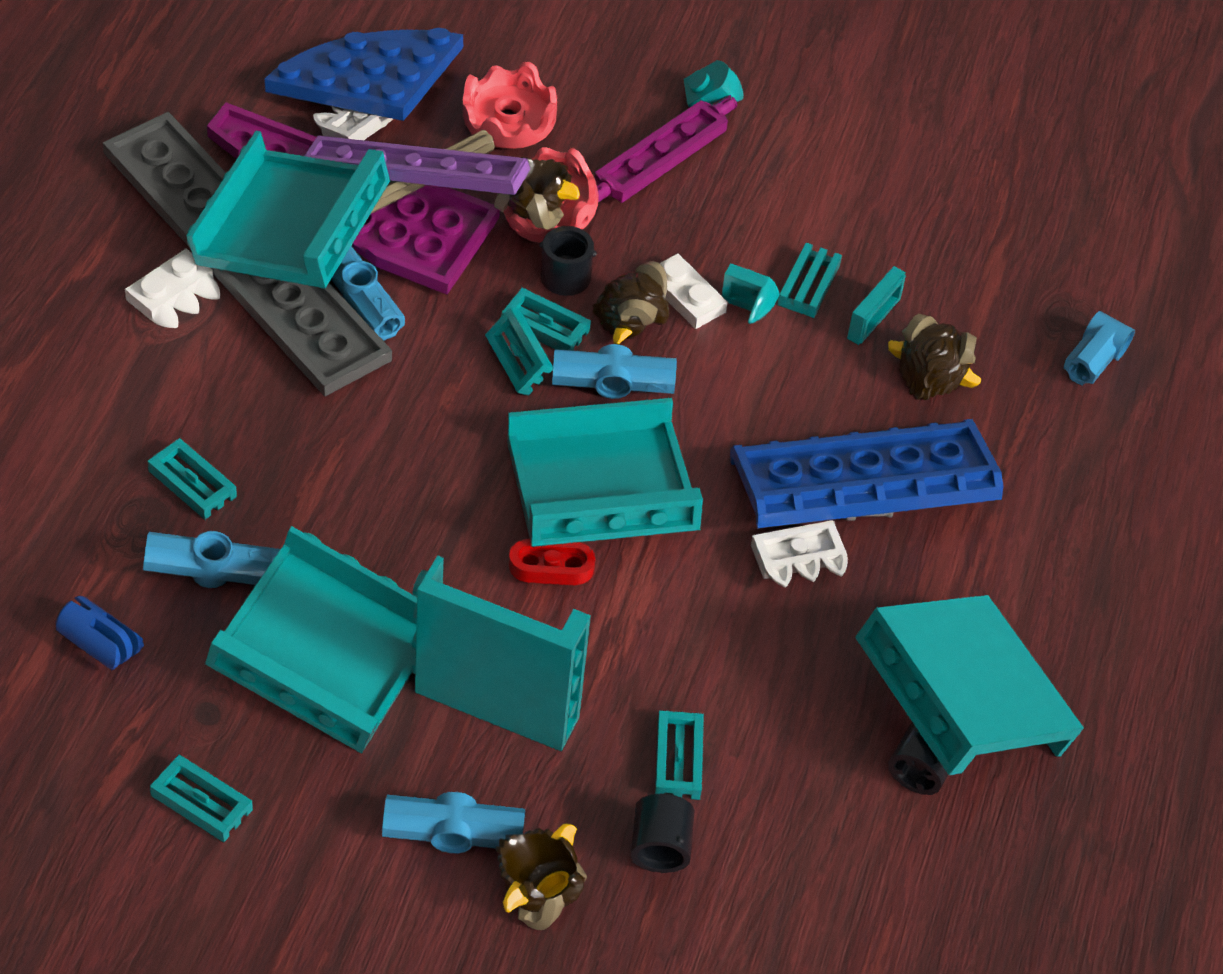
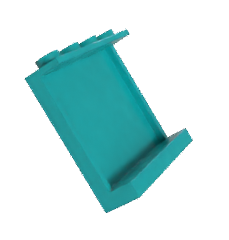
[186,131,390,288]
[507,398,703,547]
[205,526,417,754]
[411,555,591,752]
[855,595,1084,775]

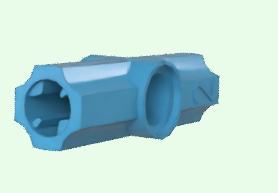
[331,246,405,341]
[552,344,677,399]
[143,531,280,588]
[382,792,525,853]

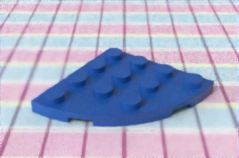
[264,28,464,121]

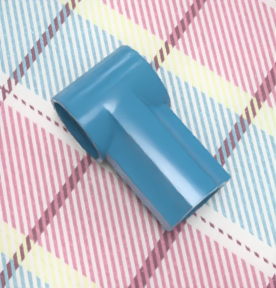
[1063,311,1135,385]

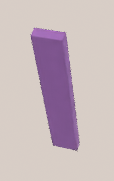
[304,136,530,195]

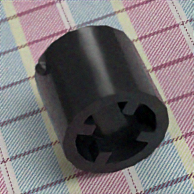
[539,226,597,296]
[888,722,948,795]
[631,793,695,873]

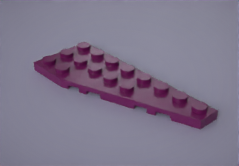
[207,102,500,295]

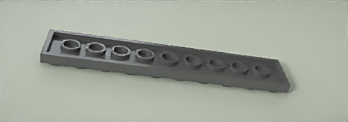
[102,112,392,397]

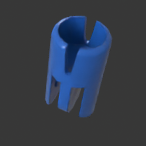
[56,596,144,671]

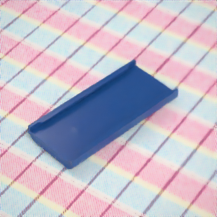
[730,419,1003,528]

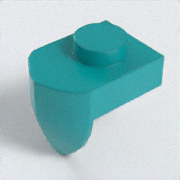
[683,60,743,107]
[721,263,780,324]

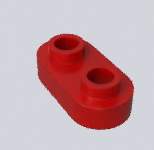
[509,539,596,585]

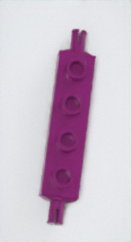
[595,95,737,203]

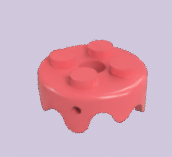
[463,62,557,149]
[503,147,599,243]

